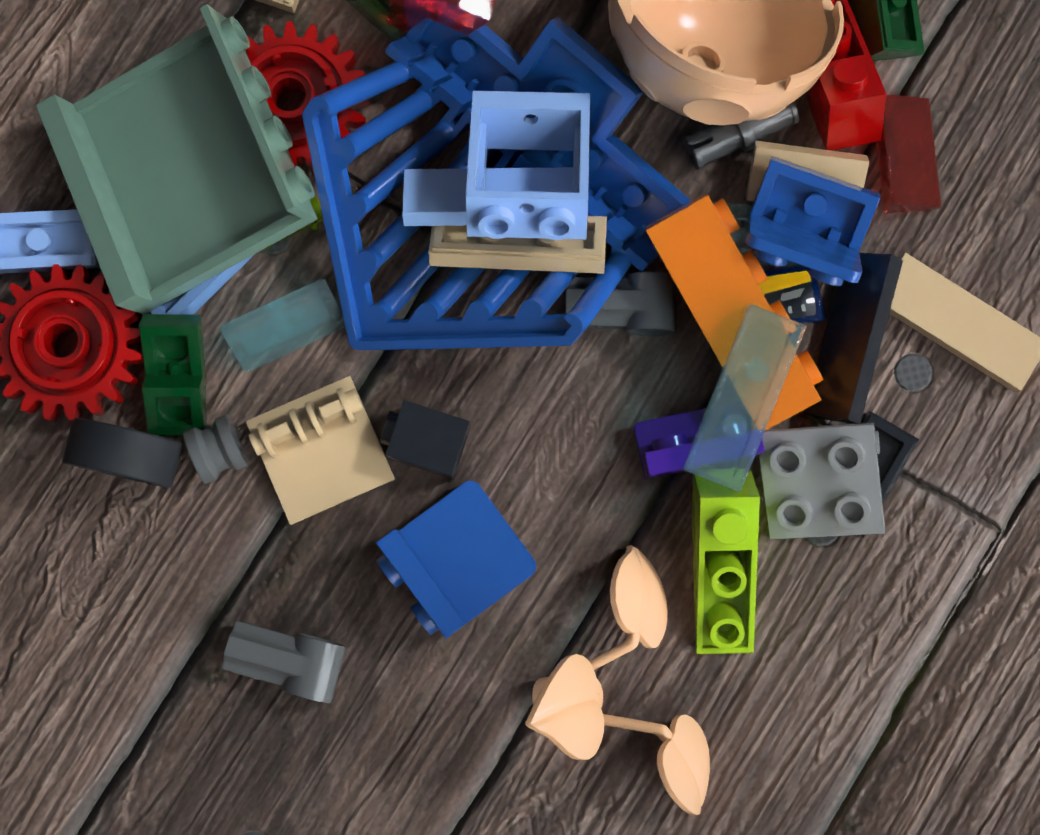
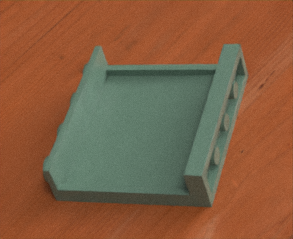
[36,4,318,314]

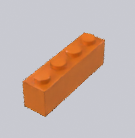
[646,192,824,433]

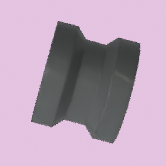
[183,414,249,484]

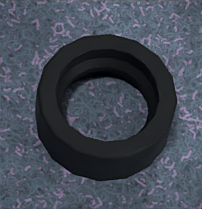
[62,418,182,488]

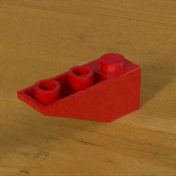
[807,0,887,151]

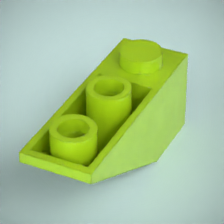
[692,468,760,654]

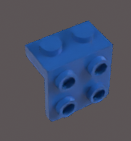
[745,156,880,286]
[376,481,536,639]

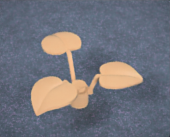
[525,545,710,815]

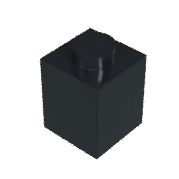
[380,400,471,480]

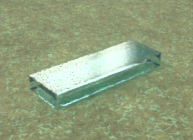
[683,304,806,492]

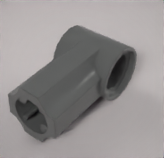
[565,272,676,336]
[222,621,347,703]

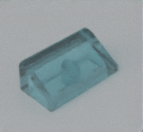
[220,279,345,371]

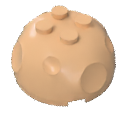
[608,0,844,126]

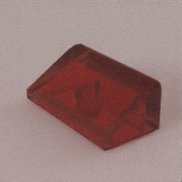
[876,95,942,214]

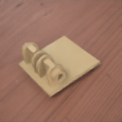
[246,376,395,525]

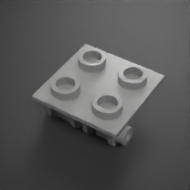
[759,423,885,539]

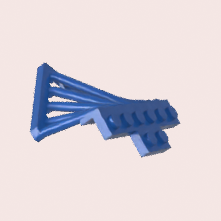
[302,0,691,350]

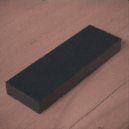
[803,253,903,424]

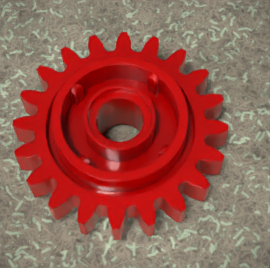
[246,21,370,175]
[0,264,144,422]

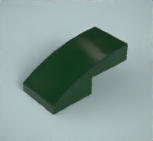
[139,314,207,435]

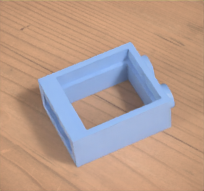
[466,91,590,240]

